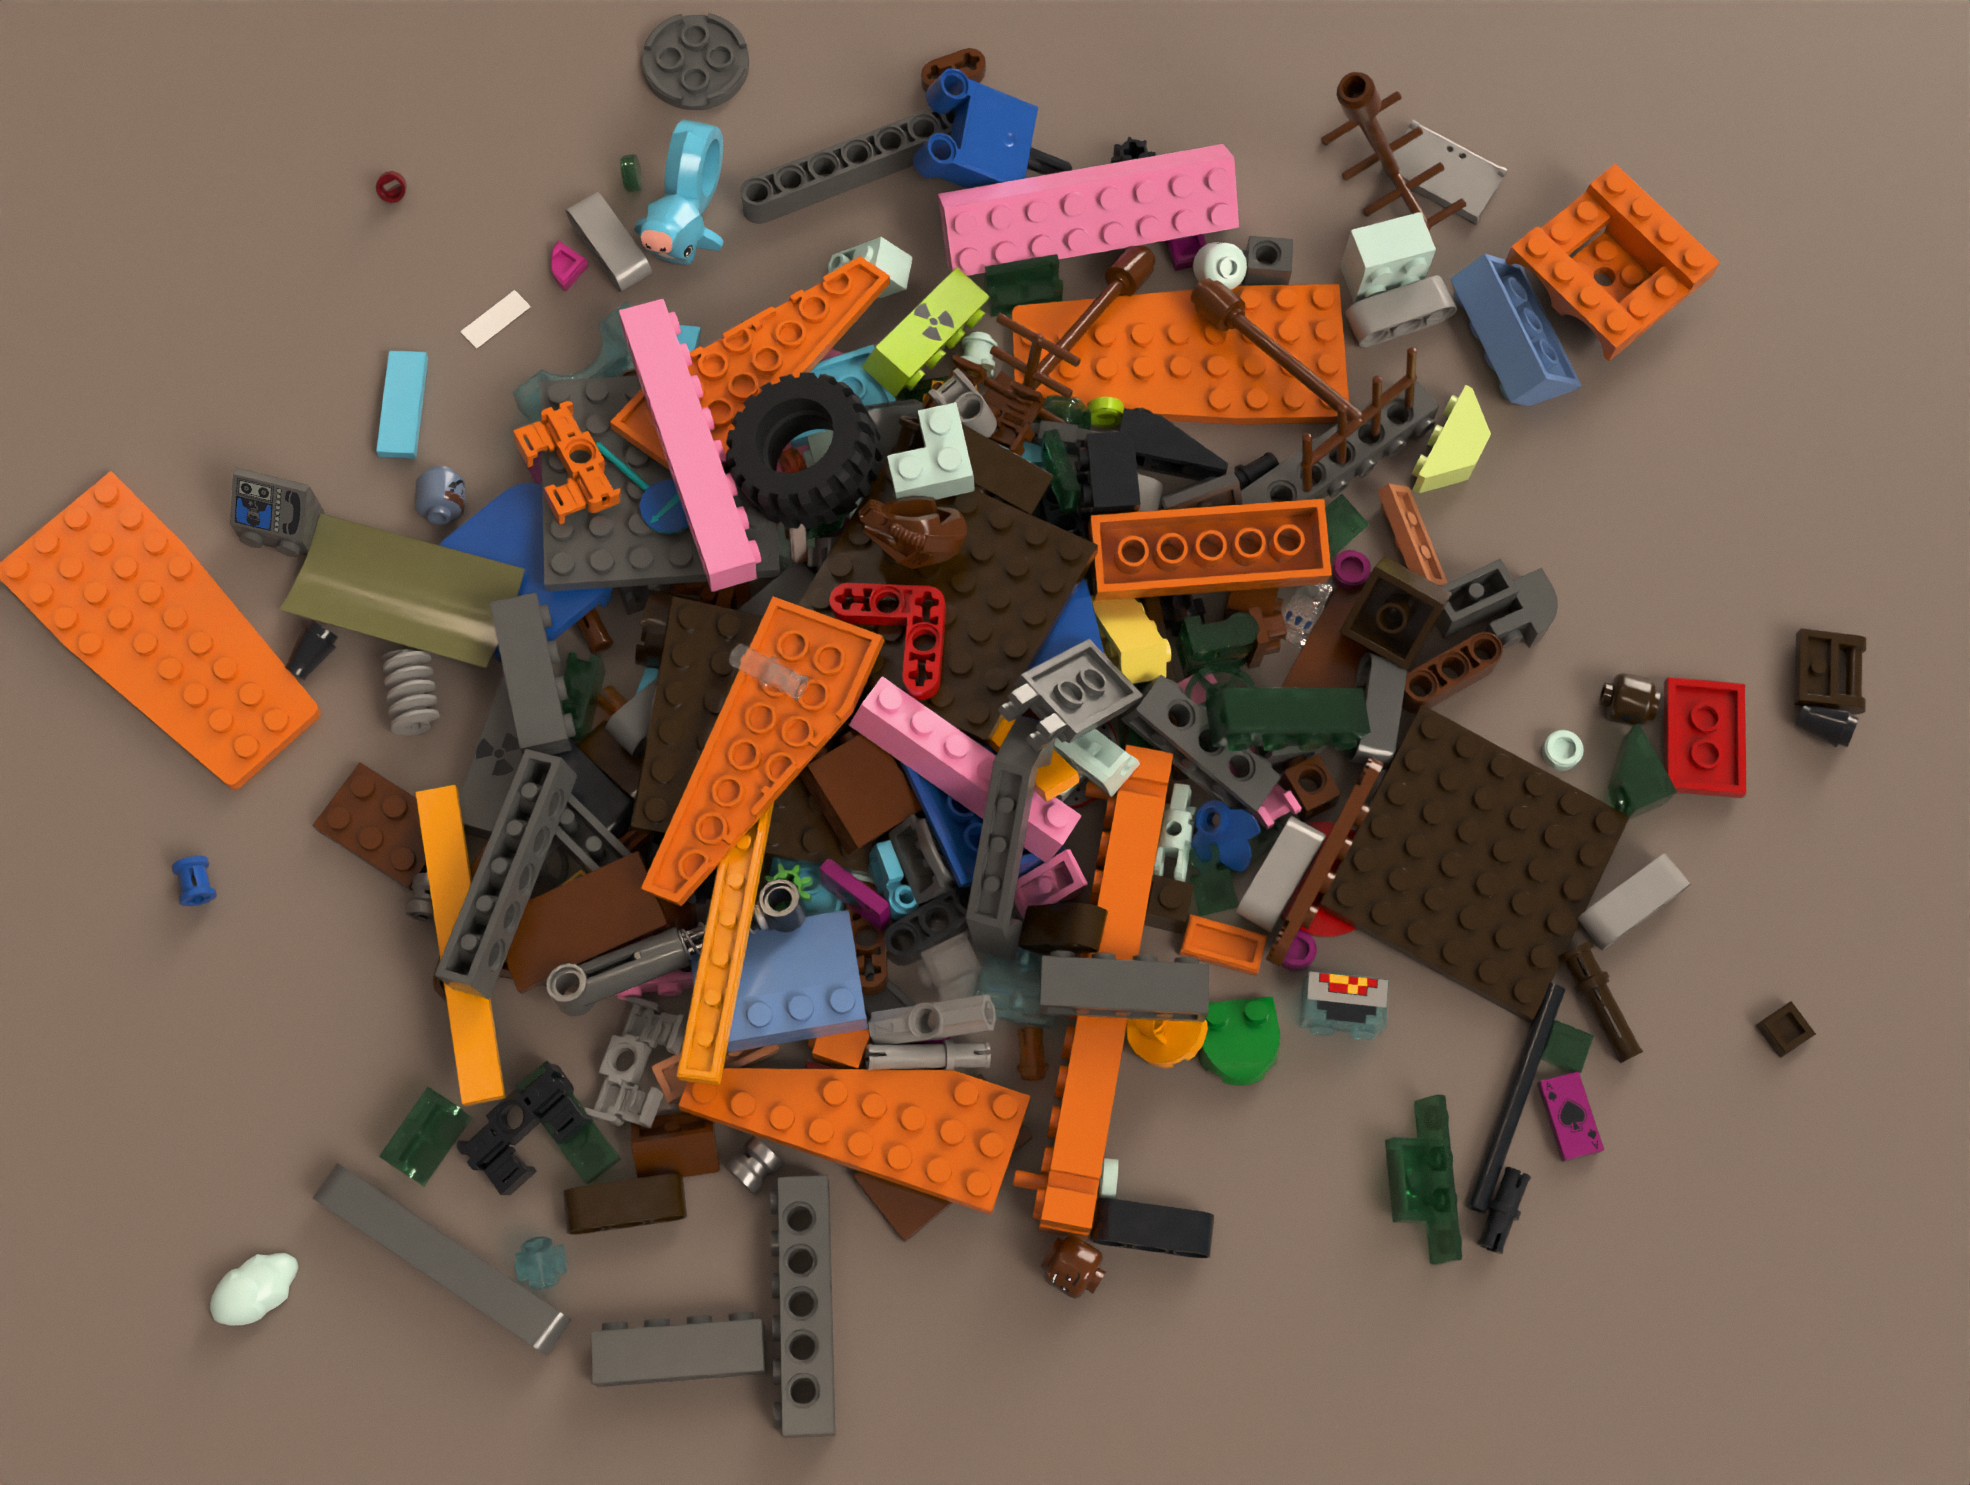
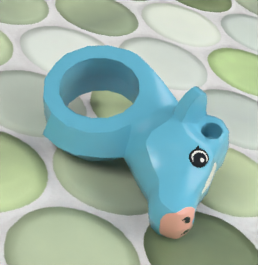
[634,120,724,265]

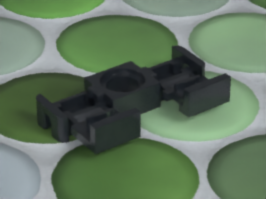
[457,1063,593,1195]

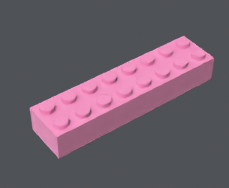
[937,144,1239,276]

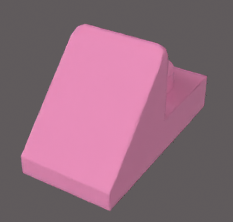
[1014,849,1088,920]

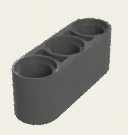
[1344,653,1407,770]

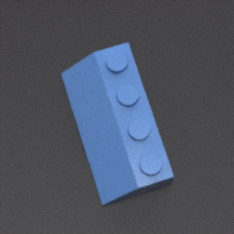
[1450,254,1582,406]

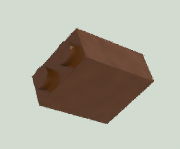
[799,729,922,855]

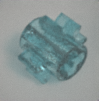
[514,1236,567,1290]

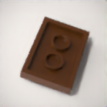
[312,762,427,891]

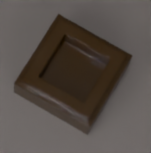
[1756,1001,1816,1058]

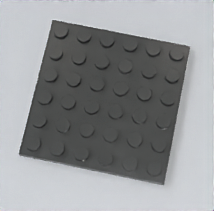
[540,376,780,592]

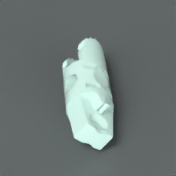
[1152,783,1197,882]

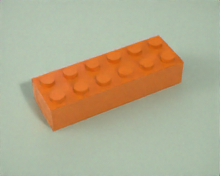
[1088,499,1332,601]

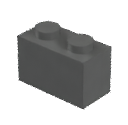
[1435,559,1519,639]

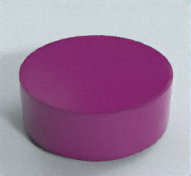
[1331,550,1371,590]
[1277,930,1317,972]

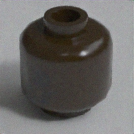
[1599,673,1661,727]

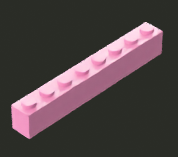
[619,299,761,592]

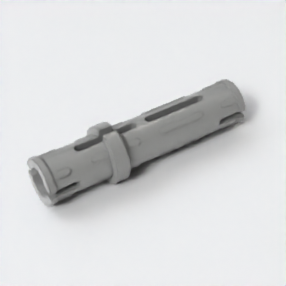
[865,1040,991,1071]

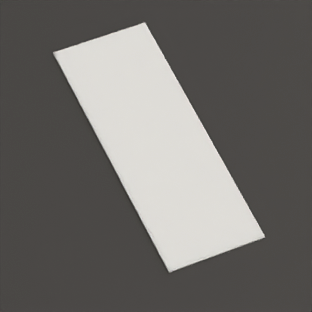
[460,290,531,349]

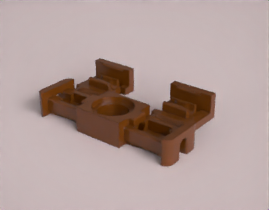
[922,354,1046,457]

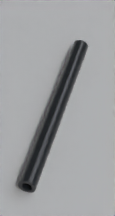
[1466,983,1565,1214]

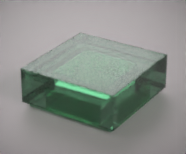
[1541,1020,1594,1074]

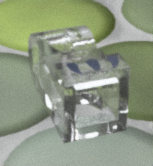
[1282,580,1335,649]

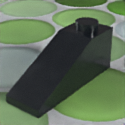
[1119,408,1228,481]

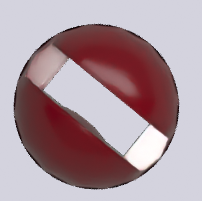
[376,171,407,203]

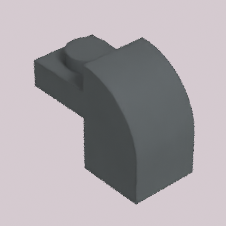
[1485,568,1558,648]

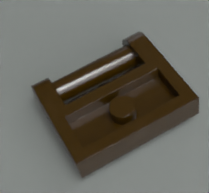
[1794,628,1866,715]

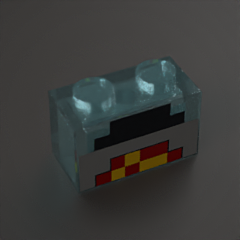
[1300,971,1389,1040]

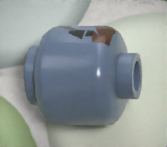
[415,466,466,525]

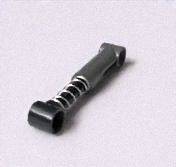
[546,879,807,1016]

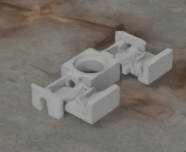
[585,996,688,1128]

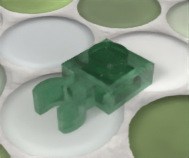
[1189,842,1239,916]

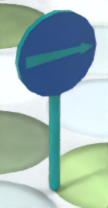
[595,442,689,534]

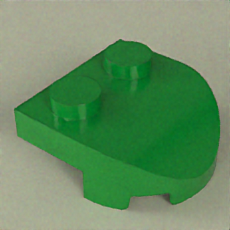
[1198,997,1280,1086]

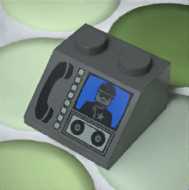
[230,467,325,557]

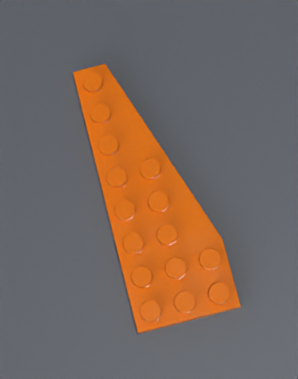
[610,256,890,470]
[641,596,885,906]
[678,1068,1031,1215]

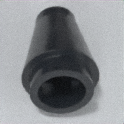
[285,620,338,680]
[1796,704,1859,748]

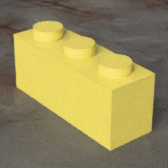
[1091,595,1171,684]

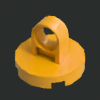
[1126,1019,1208,1069]

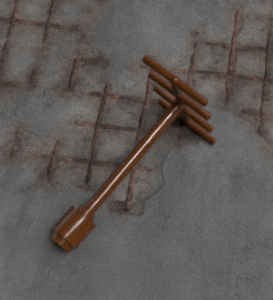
[1321,72,1466,231]
[984,245,1155,455]
[1191,278,1417,492]

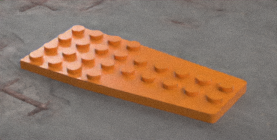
[1012,284,1349,425]
[0,471,321,790]

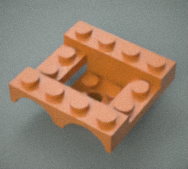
[1505,163,1720,362]

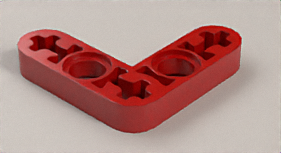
[829,583,946,700]

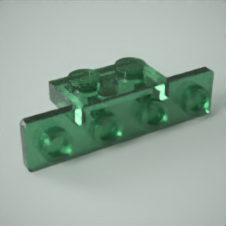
[1385,1094,1462,1265]

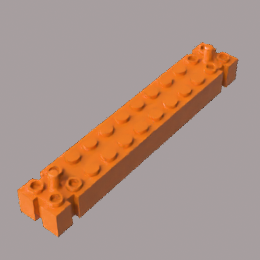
[1013,745,1174,1240]

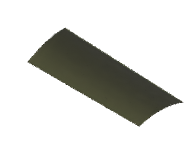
[279,513,525,668]

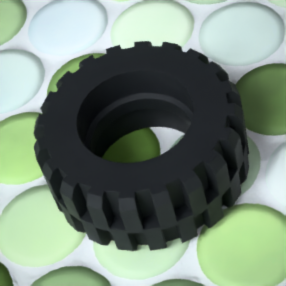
[726,372,883,529]

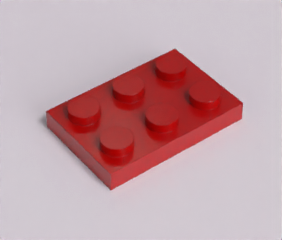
[1664,677,1746,798]

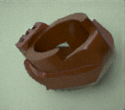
[859,496,967,569]

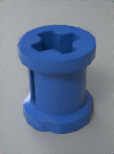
[172,856,217,907]

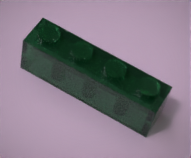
[1205,688,1371,751]

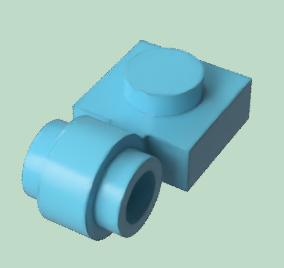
[868,840,919,920]

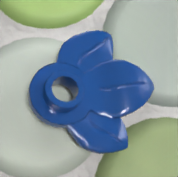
[1191,800,1261,873]

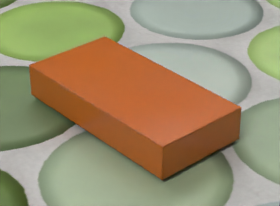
[1179,914,1267,976]

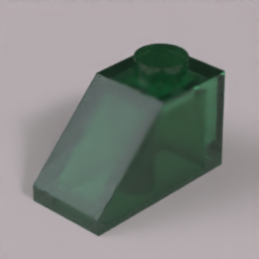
[1607,724,1677,820]

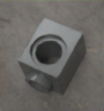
[1240,236,1293,286]

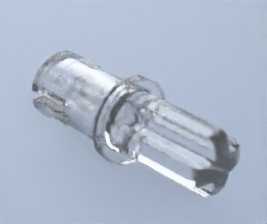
[729,644,809,700]

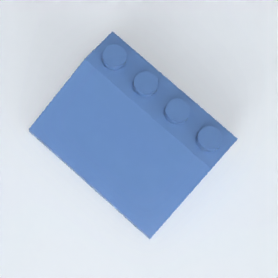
[691,910,868,1053]

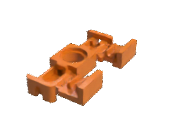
[513,401,621,525]

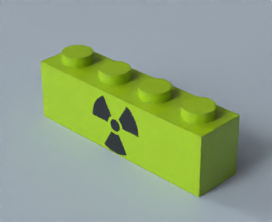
[862,267,990,397]

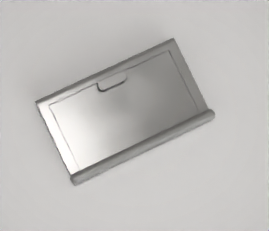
[1381,120,1508,224]

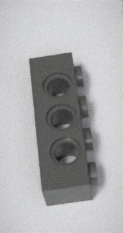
[1121,675,1281,814]

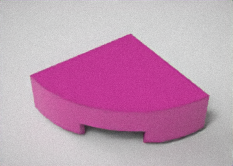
[551,240,589,292]

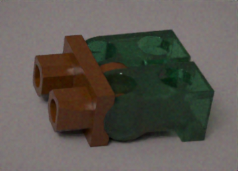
[1175,606,1287,679]

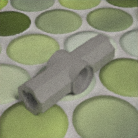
[868,995,996,1045]

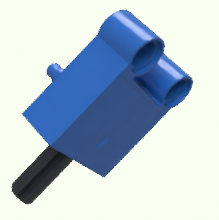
[913,68,1072,189]

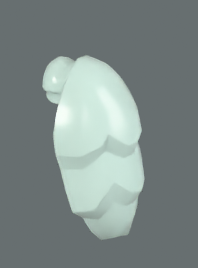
[210,1253,299,1326]

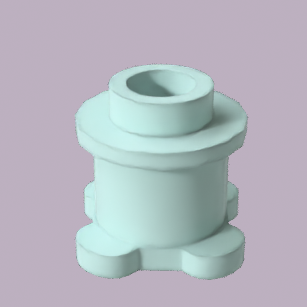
[961,332,998,379]

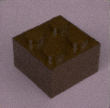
[1339,556,1452,670]

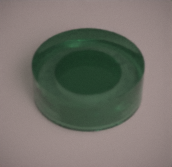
[620,154,643,192]

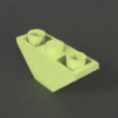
[1411,385,1491,494]

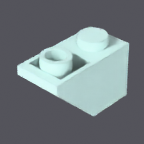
[828,237,913,298]

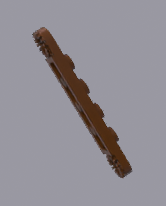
[1265,757,1384,967]

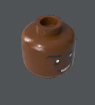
[1041,1235,1106,1299]

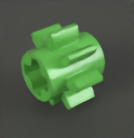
[765,863,813,911]

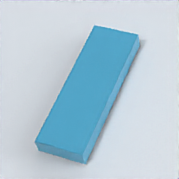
[376,351,428,459]

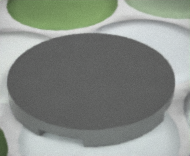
[642,13,749,110]

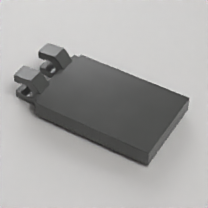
[998,639,1143,752]

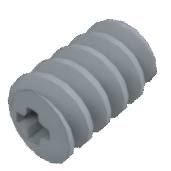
[381,649,440,736]

